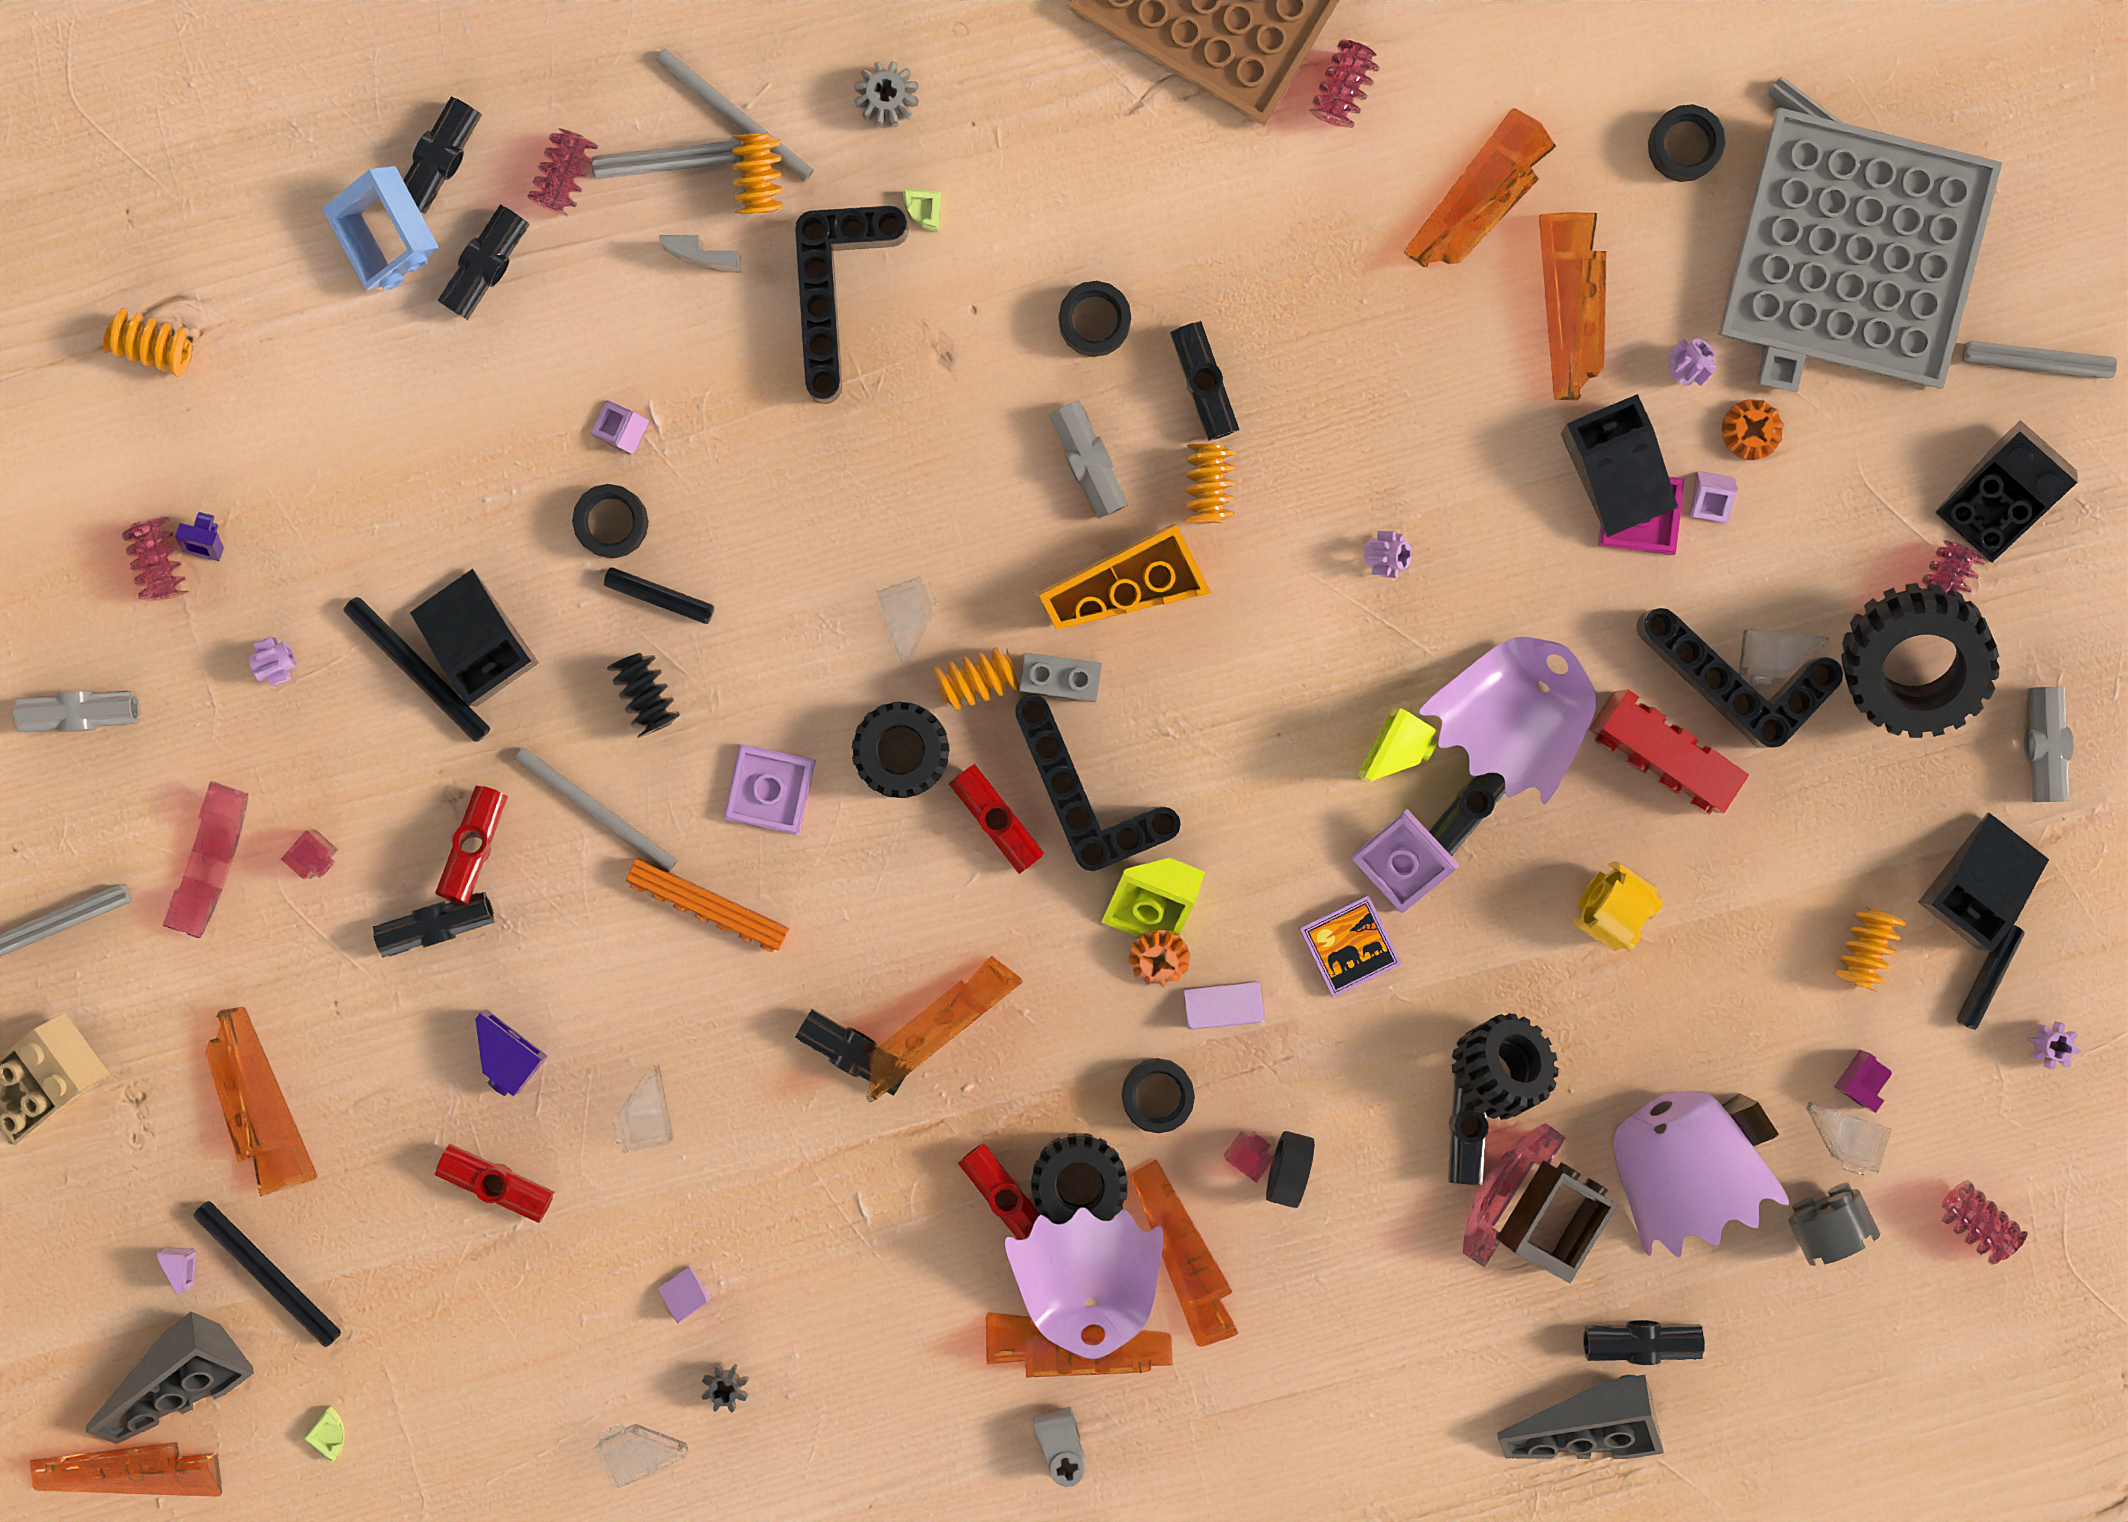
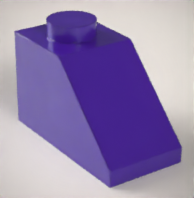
[475,1010,547,1096]

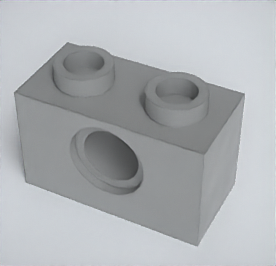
[1020,653,1102,702]

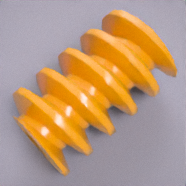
[731,134,783,214]
[102,308,193,377]
[1185,444,1236,523]
[934,647,1019,711]
[1834,907,1907,992]

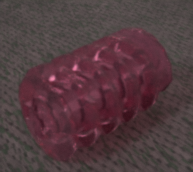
[1309,39,1380,128]
[527,128,599,216]
[122,517,189,602]
[1920,540,1986,594]
[1942,1180,2028,1265]

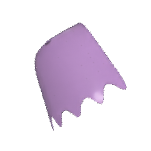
[1419,637,1597,804]
[1613,1091,1789,1257]
[1004,1208,1163,1359]

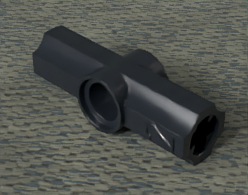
[403,96,482,214]
[438,204,530,321]
[1170,321,1240,442]
[1428,773,1505,856]
[373,892,495,958]
[795,1008,911,1096]
[1448,1074,1489,1185]
[1583,1320,1705,1365]

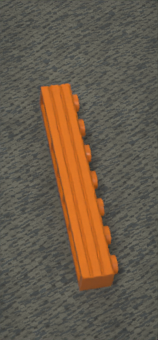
[626,858,790,953]

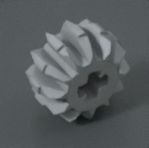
[854,61,919,128]

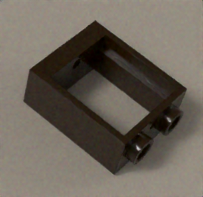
[1496,1160,1618,1283]

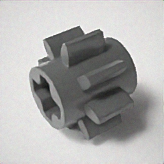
[702,1363,749,1413]

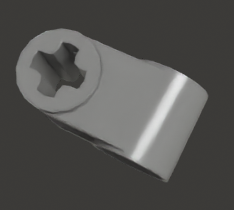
[1033,1406,1086,1487]

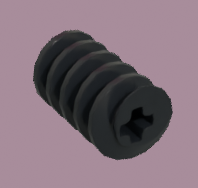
[607,653,680,738]

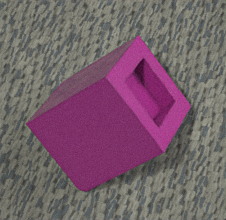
[1834,1050,1892,1113]

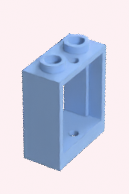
[322,166,439,291]

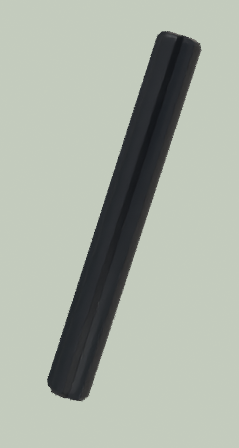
[343,597,490,742]
[193,1201,341,1347]

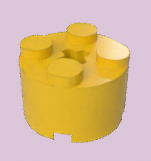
[1573,861,1663,951]

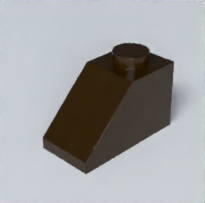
[1722,1093,1779,1146]

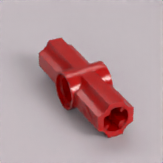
[948,763,1045,874]
[435,785,508,905]
[958,1142,1041,1240]
[434,1144,555,1223]

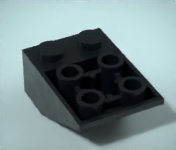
[1560,394,1678,538]
[1935,420,2078,563]
[410,569,539,707]
[1918,812,2049,952]

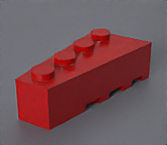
[1589,689,1749,815]

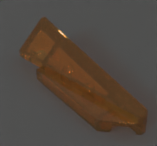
[1404,108,1556,267]
[1539,212,1606,400]
[866,956,1024,1103]
[205,1007,317,1197]
[1131,1159,1239,1347]
[986,1312,1173,1378]
[30,1442,222,1497]

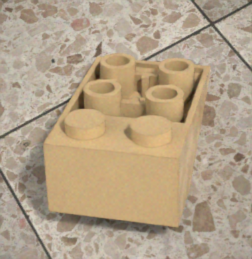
[0,1013,110,1145]

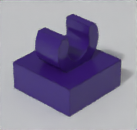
[175,512,224,562]

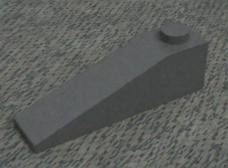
[86,1311,254,1444]
[1497,1374,1664,1459]

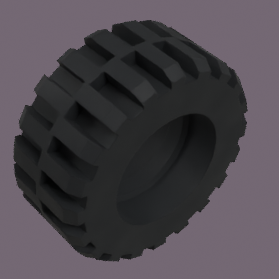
[1841,583,2000,738]

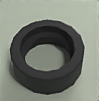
[1648,104,1726,182]
[1058,280,1132,357]
[572,484,649,559]
[1121,1058,1195,1134]
[1266,1131,1315,1208]

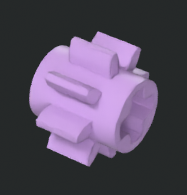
[1667,338,1717,386]
[1364,530,1412,578]
[248,637,297,686]
[2028,1021,2081,1070]

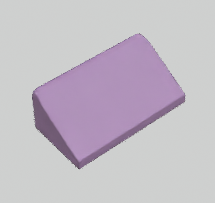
[1184,982,1265,1029]

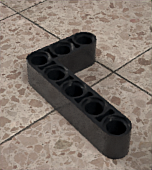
[795,206,909,404]
[1636,608,1843,748]
[1015,694,1181,871]

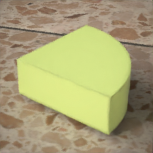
[903,189,941,232]
[303,1406,345,1463]

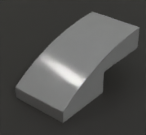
[659,235,741,273]
[1758,346,1806,393]

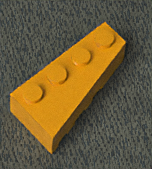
[1036,523,1212,630]

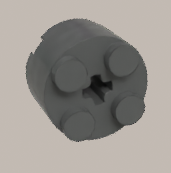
[1788,1183,1880,1266]

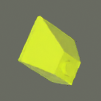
[1357,708,1438,781]
[1101,857,1205,937]

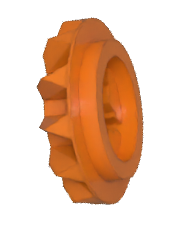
[1722,399,1784,460]
[1129,930,1190,987]

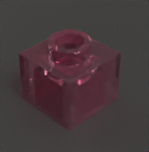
[281,829,338,879]
[1224,1131,1275,1183]

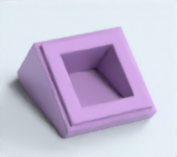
[591,400,649,454]
[1690,472,1738,523]
[156,1247,196,1294]
[658,1266,712,1323]

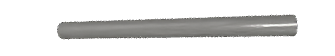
[656,49,814,182]
[515,747,678,872]

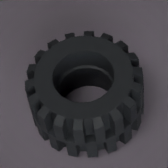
[851,701,950,798]
[1451,1013,1559,1120]
[1031,1133,1128,1225]

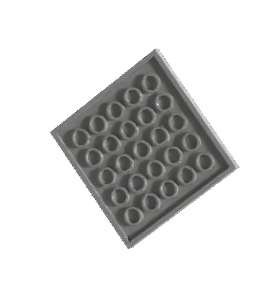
[1718,107,2002,389]

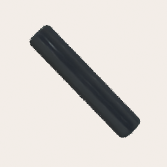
[603,567,714,624]
[1957,925,2025,1030]

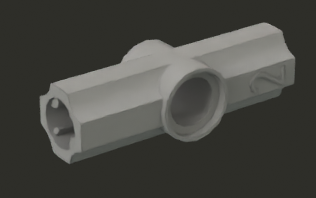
[1050,401,1128,519]
[2024,686,2074,802]
[13,690,140,733]

